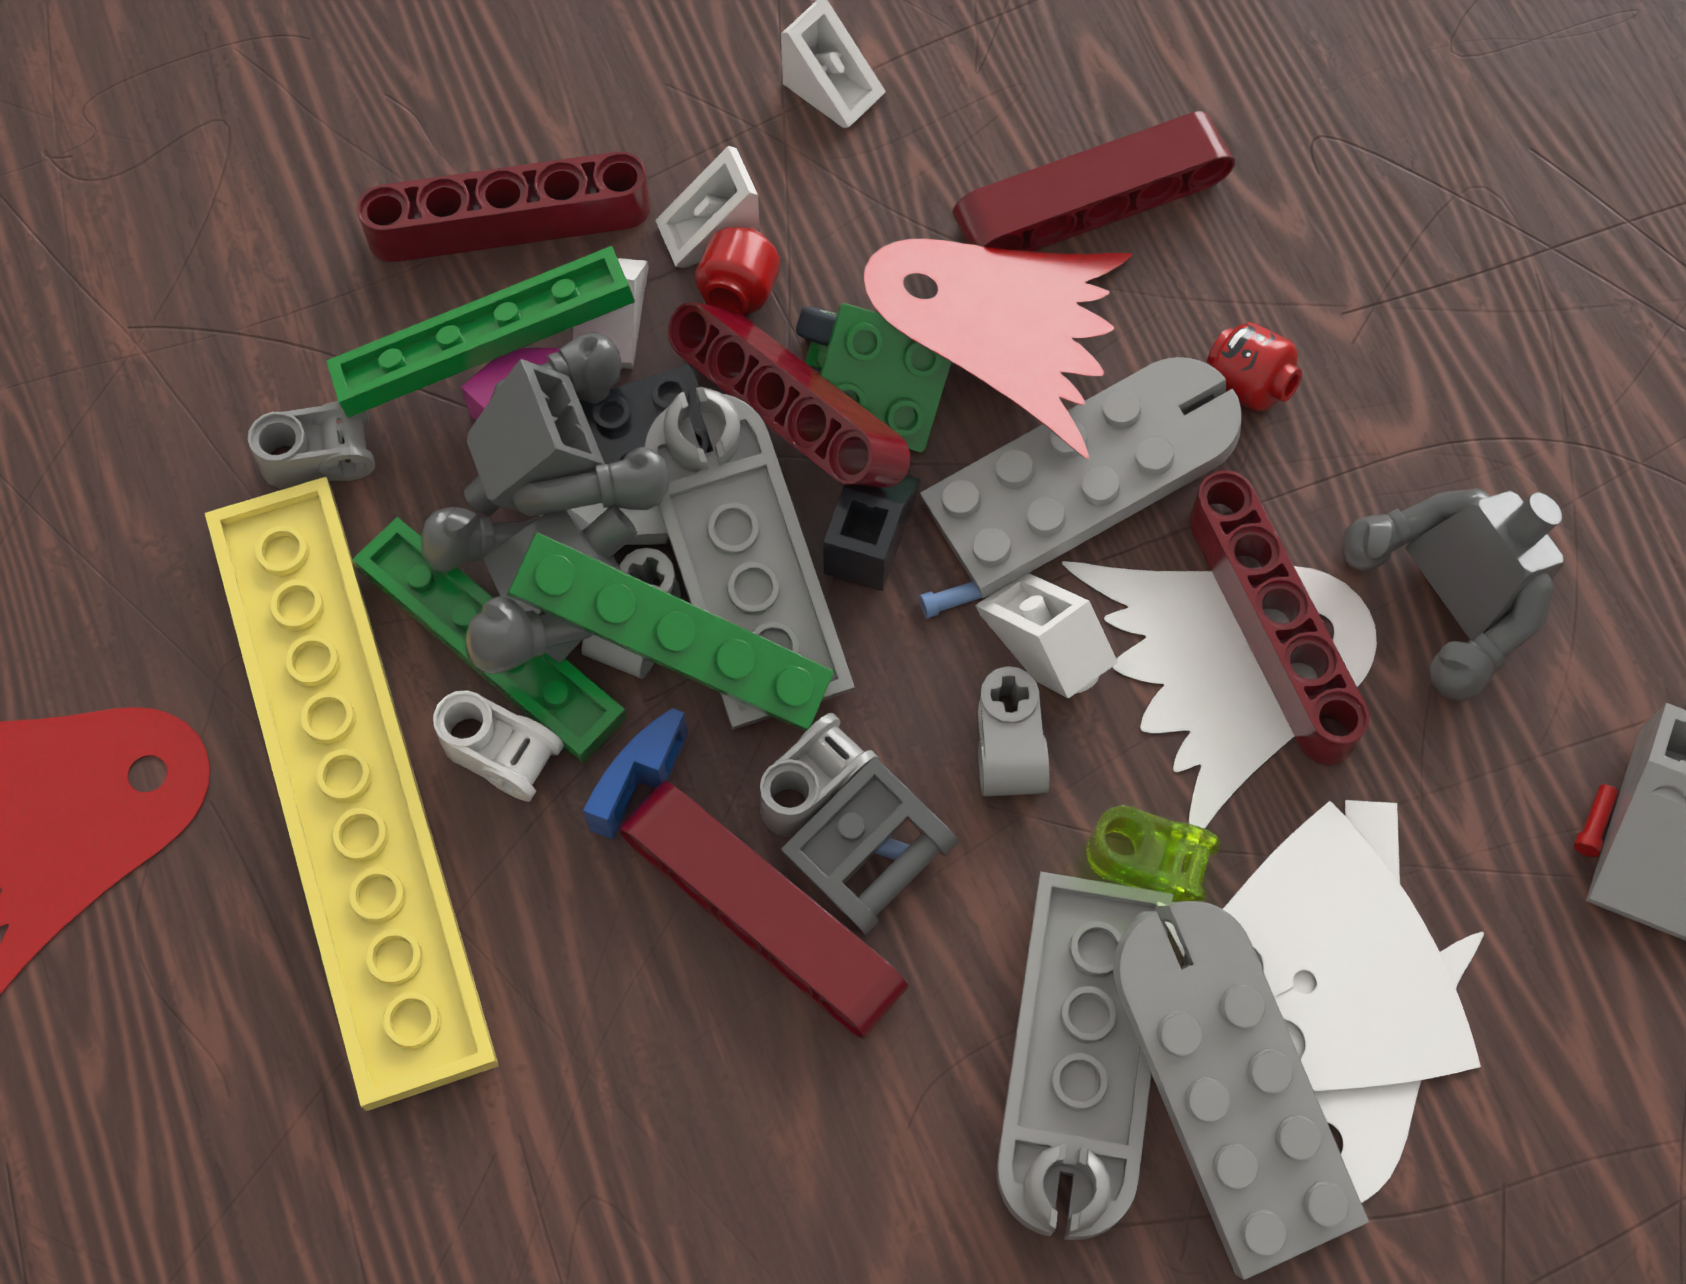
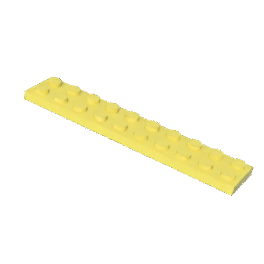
[205,477,499,1111]

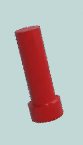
[1573,784,1619,857]

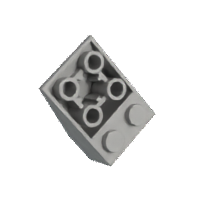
[1586,703,1686,941]

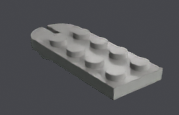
[920,357,1241,598]
[645,387,855,730]
[996,871,1173,1240]
[1113,901,1369,1280]

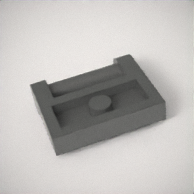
[781,756,959,936]

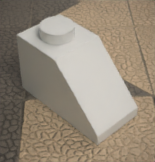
[975,573,1118,698]

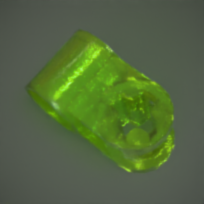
[1086,805,1221,903]

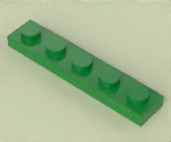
[326,246,635,418]
[352,517,627,764]
[506,532,834,731]

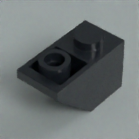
[823,475,921,591]

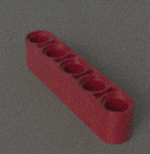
[952,111,1235,252]
[356,152,651,262]
[668,302,910,488]
[1189,470,1370,765]
[618,780,908,1039]

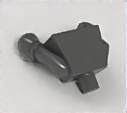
[464,332,669,516]
[1341,488,1563,702]
[421,506,638,674]

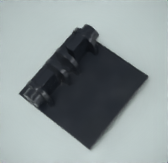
[579,363,713,506]

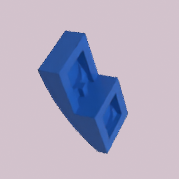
[583,708,688,840]

